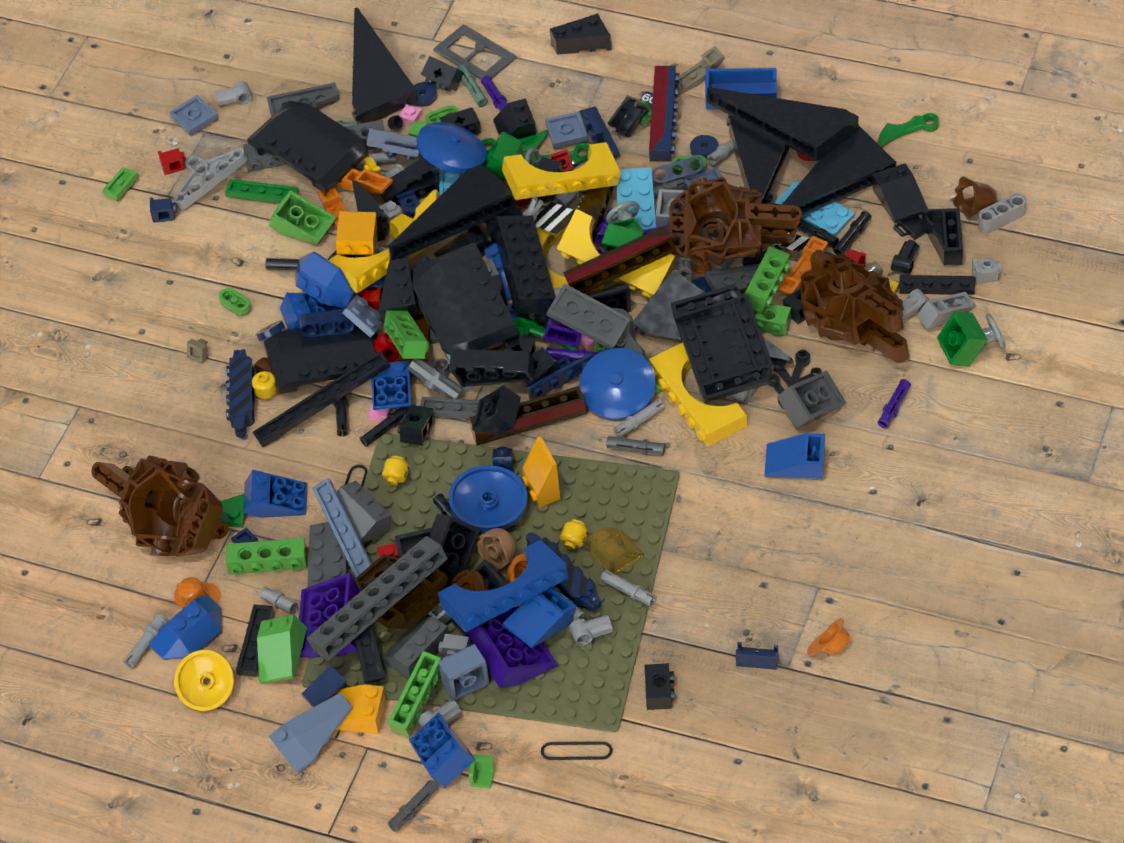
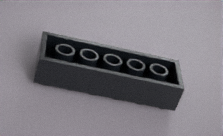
[493,215,556,314]

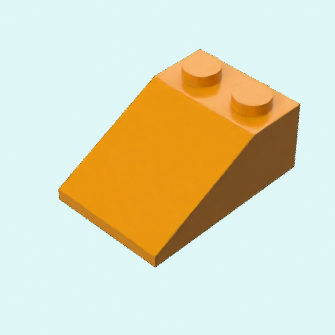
[521,436,561,508]
[329,685,386,734]

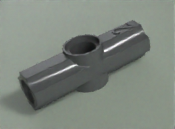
[407,359,463,399]

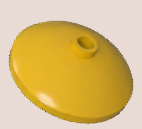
[174,650,234,711]

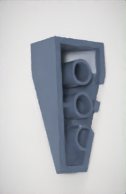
[269,693,353,774]

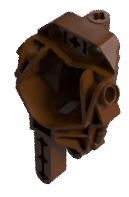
[667,177,802,266]
[801,250,910,363]
[91,456,229,557]

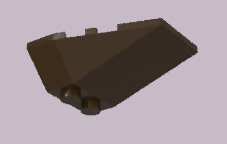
[354,554,448,629]

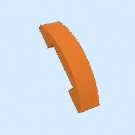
[317,187,348,229]
[778,236,829,295]

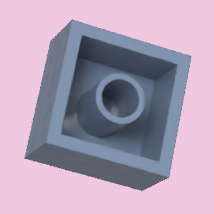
[438,644,489,701]

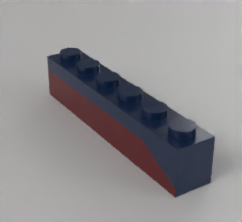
[649,66,680,162]

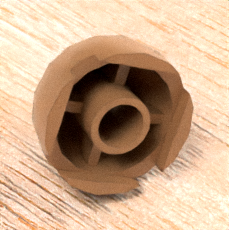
[477,528,517,569]

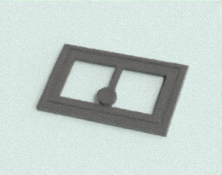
[433,24,517,79]

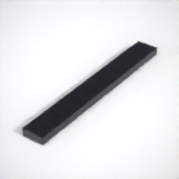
[252,351,391,448]

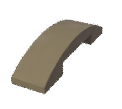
[676,46,725,95]

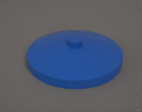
[416,122,487,174]
[579,348,656,421]
[449,465,527,532]

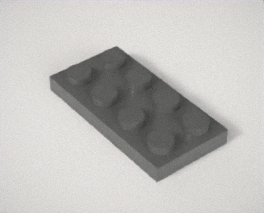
[546,283,631,349]
[307,522,348,587]

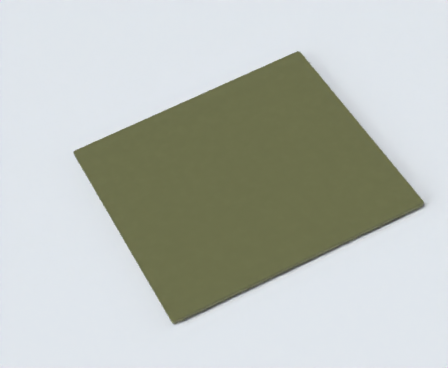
[302,433,680,732]

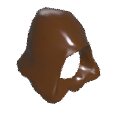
[953,176,998,218]

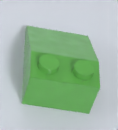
[269,190,336,244]
[257,614,307,684]

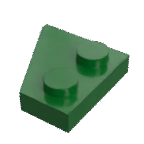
[220,494,246,528]

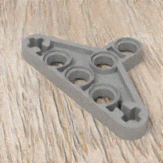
[173,148,248,209]

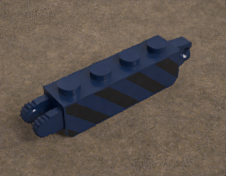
[226,349,255,438]
[526,532,602,612]

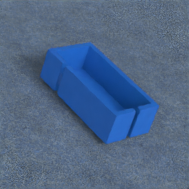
[705,68,777,109]

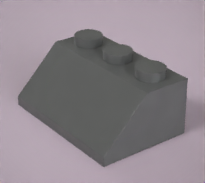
[322,481,392,544]
[380,616,449,679]

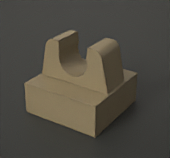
[187,339,208,364]

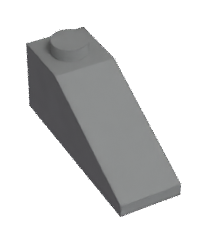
[917,292,976,329]

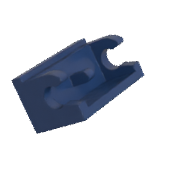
[736,642,779,670]
[301,665,347,707]

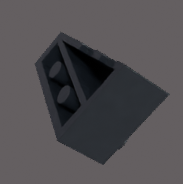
[550,13,612,55]
[382,157,439,205]
[922,208,963,265]
[379,257,418,322]

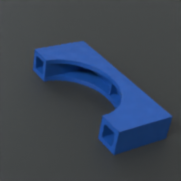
[438,540,569,632]

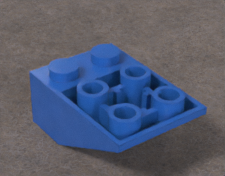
[279,293,342,330]
[372,361,412,410]
[764,433,825,479]
[243,469,307,518]
[503,587,577,648]
[409,712,475,788]

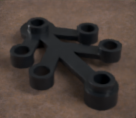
[769,349,822,410]

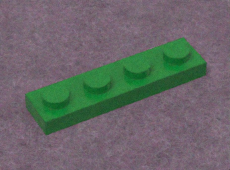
[225,179,299,203]

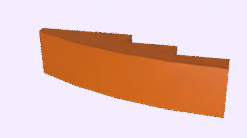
[335,168,393,194]

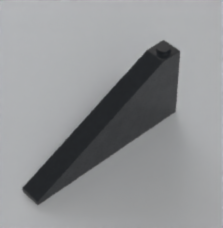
[352,7,418,124]
[707,87,859,162]
[727,115,790,204]
[782,125,897,218]
[388,164,518,260]
[632,270,794,364]

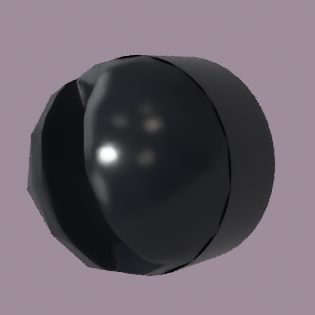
[387,115,403,130]

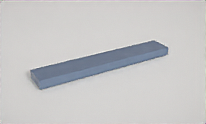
[312,478,372,577]

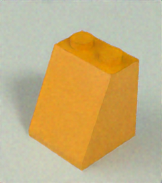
[336,211,378,255]

